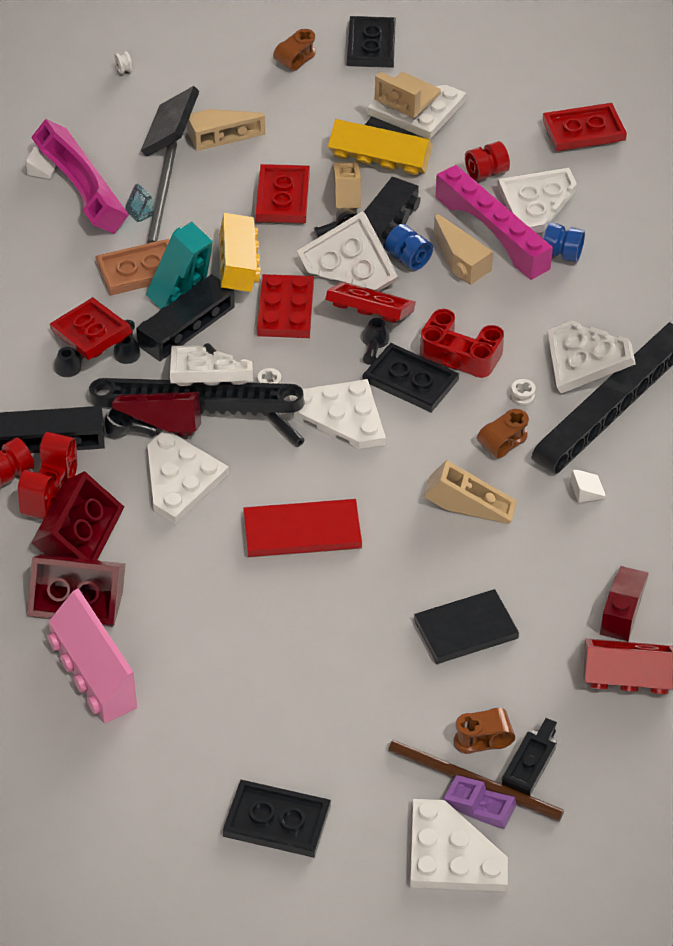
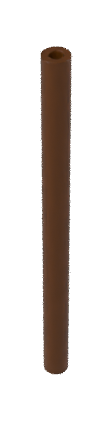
[388,740,564,822]

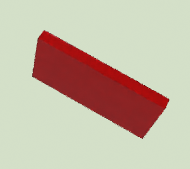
[243,499,362,557]

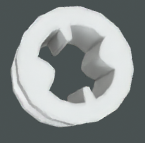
[114,51,133,75]
[257,368,282,383]
[511,379,536,406]

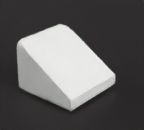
[26,147,57,179]
[570,470,606,503]

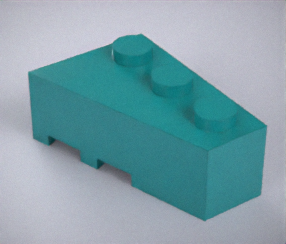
[146,222,213,309]

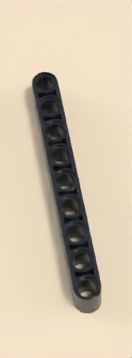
[531,321,673,474]

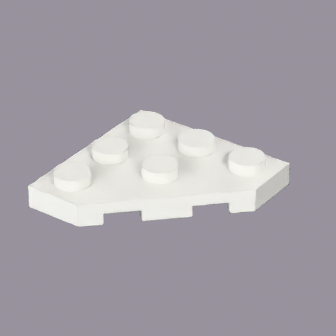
[368,85,467,139]
[498,168,577,233]
[297,211,400,291]
[548,320,636,394]
[170,345,253,386]
[288,379,386,449]
[147,430,229,524]
[410,799,508,892]

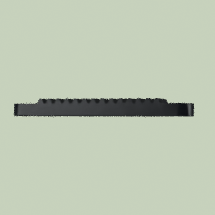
[89,378,305,416]

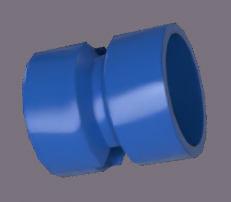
[543,222,585,263]
[385,224,433,271]

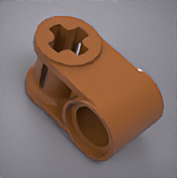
[273,29,316,71]
[477,409,529,459]
[453,708,516,754]

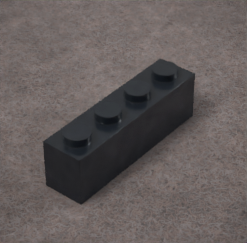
[364,176,421,250]
[136,274,235,362]
[0,406,105,453]

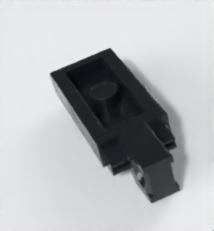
[502,718,558,796]

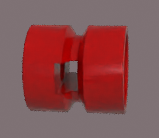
[464,141,510,181]
[0,438,35,487]

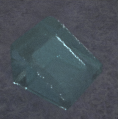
[125,184,153,222]

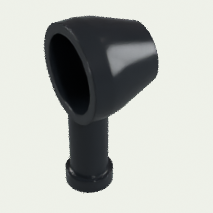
[313,208,357,238]
[363,318,389,365]
[113,320,140,364]
[54,347,84,377]
[105,408,157,439]

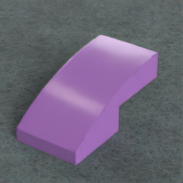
[443,775,517,829]

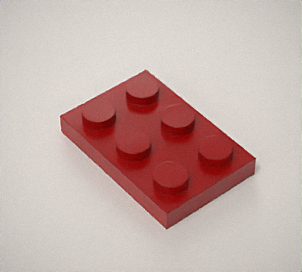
[542,103,627,151]
[256,164,310,223]
[257,274,314,338]
[325,282,416,322]
[49,297,133,360]

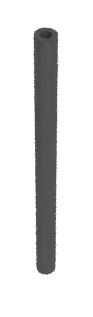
[147,142,177,244]

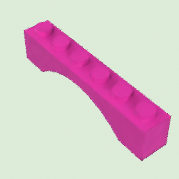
[31,119,129,234]
[435,165,553,280]

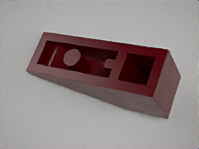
[112,392,202,436]
[600,566,649,642]

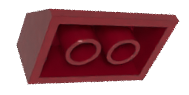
[31,471,125,560]
[27,554,126,625]

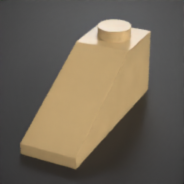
[187,109,265,151]
[334,162,361,211]
[434,214,493,285]
[423,460,517,524]

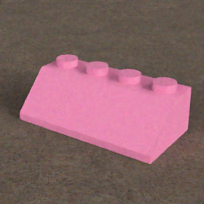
[47,589,137,723]

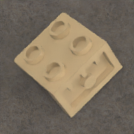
[374,72,441,118]

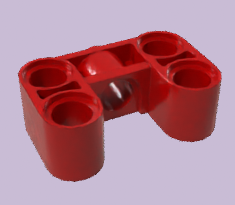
[420,309,504,378]
[18,432,78,520]

